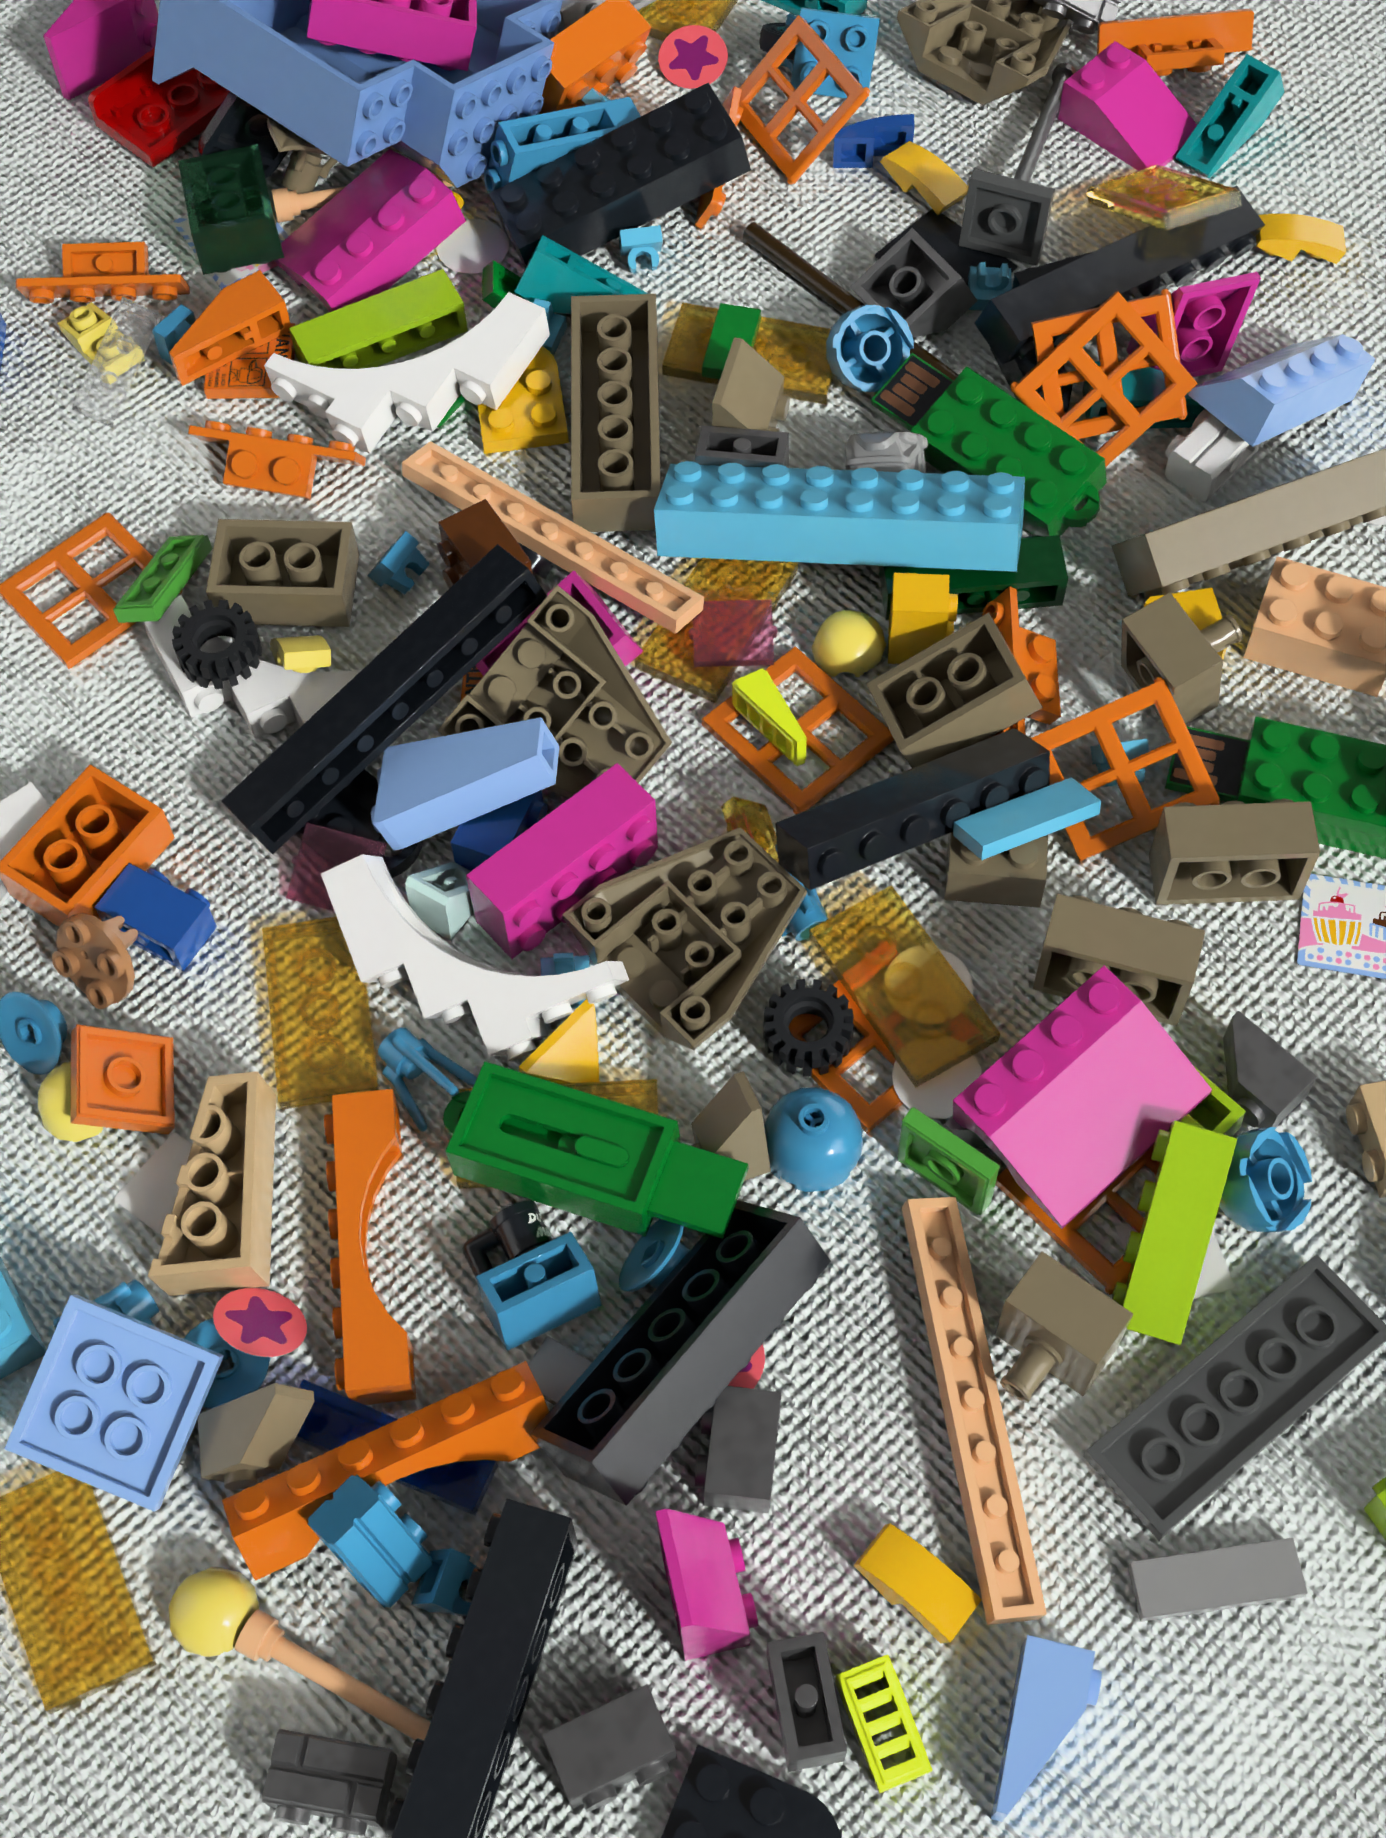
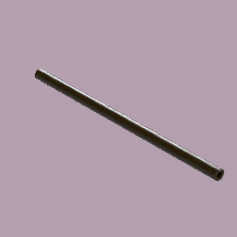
[743,222,959,380]

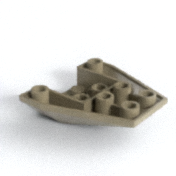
[897,0,1074,106]
[437,585,672,798]
[562,827,807,1050]

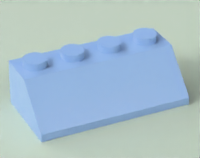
[1188,334,1375,447]

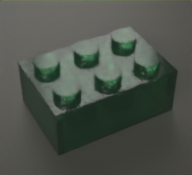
[178,144,284,275]

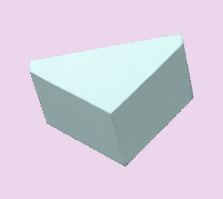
[405,862,474,941]

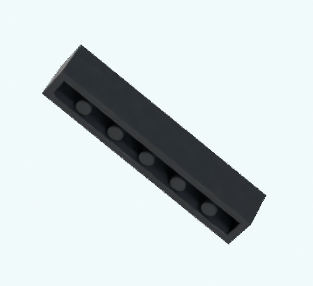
[775,728,1050,890]

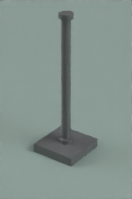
[959,63,1076,265]

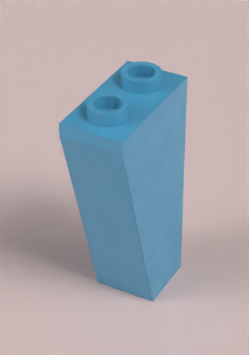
[484,97,641,193]

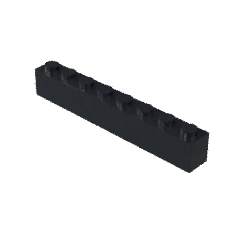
[974,186,1265,365]
[221,544,547,854]

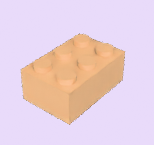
[1243,556,1386,697]

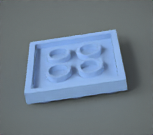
[4,1294,224,1512]

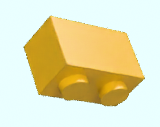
[888,573,958,664]

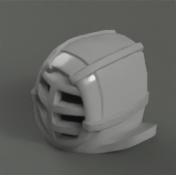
[845,432,928,473]

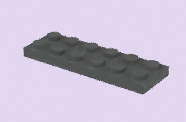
[1083,1254,1386,1541]

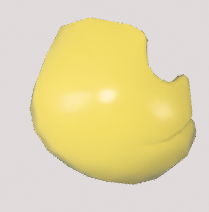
[811,610,886,677]
[38,1061,103,1142]
[168,1567,260,1657]

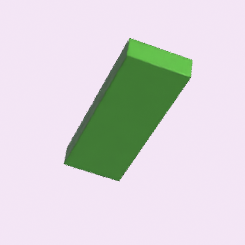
[113,535,213,623]

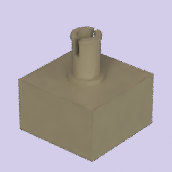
[1121,593,1243,724]
[995,1251,1133,1403]

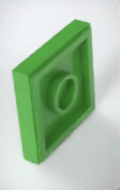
[897,1107,1000,1215]

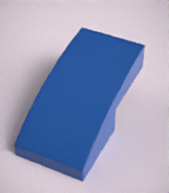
[833,114,915,168]

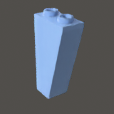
[371,717,560,851]

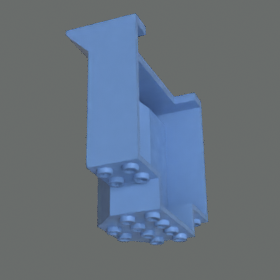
[152,0,563,188]

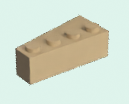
[148,1071,276,1296]

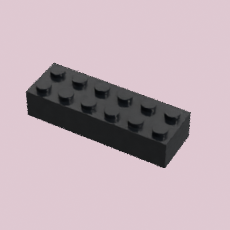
[489,82,751,268]
[530,1200,831,1506]
[385,1498,578,1838]

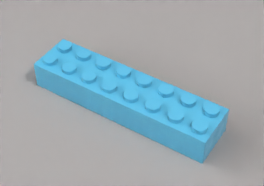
[654,461,1025,572]

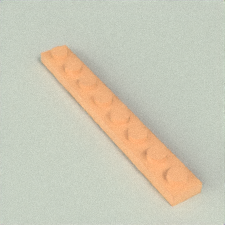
[402,441,704,634]
[901,1197,1047,1625]

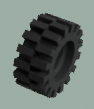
[172,600,262,689]
[763,979,854,1077]

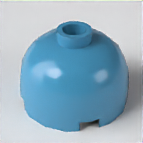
[826,305,914,392]
[764,1087,863,1192]
[1219,1127,1312,1232]

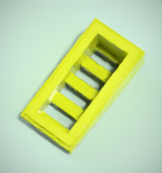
[732,668,807,766]
[835,1655,933,1794]

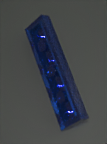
[296,1379,498,1516]

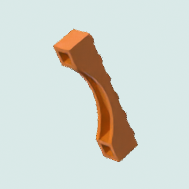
[324,1089,416,1407]
[222,1361,549,1581]

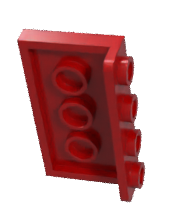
[88,47,230,168]

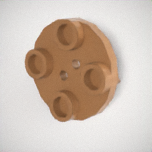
[52,913,138,1009]

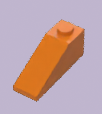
[169,270,291,386]

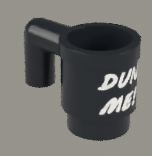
[462,1200,552,1278]

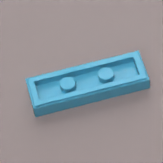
[953,777,1101,860]

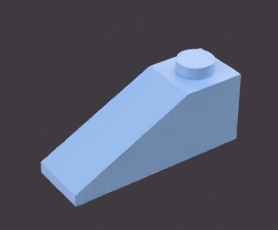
[991,1635,1102,1822]

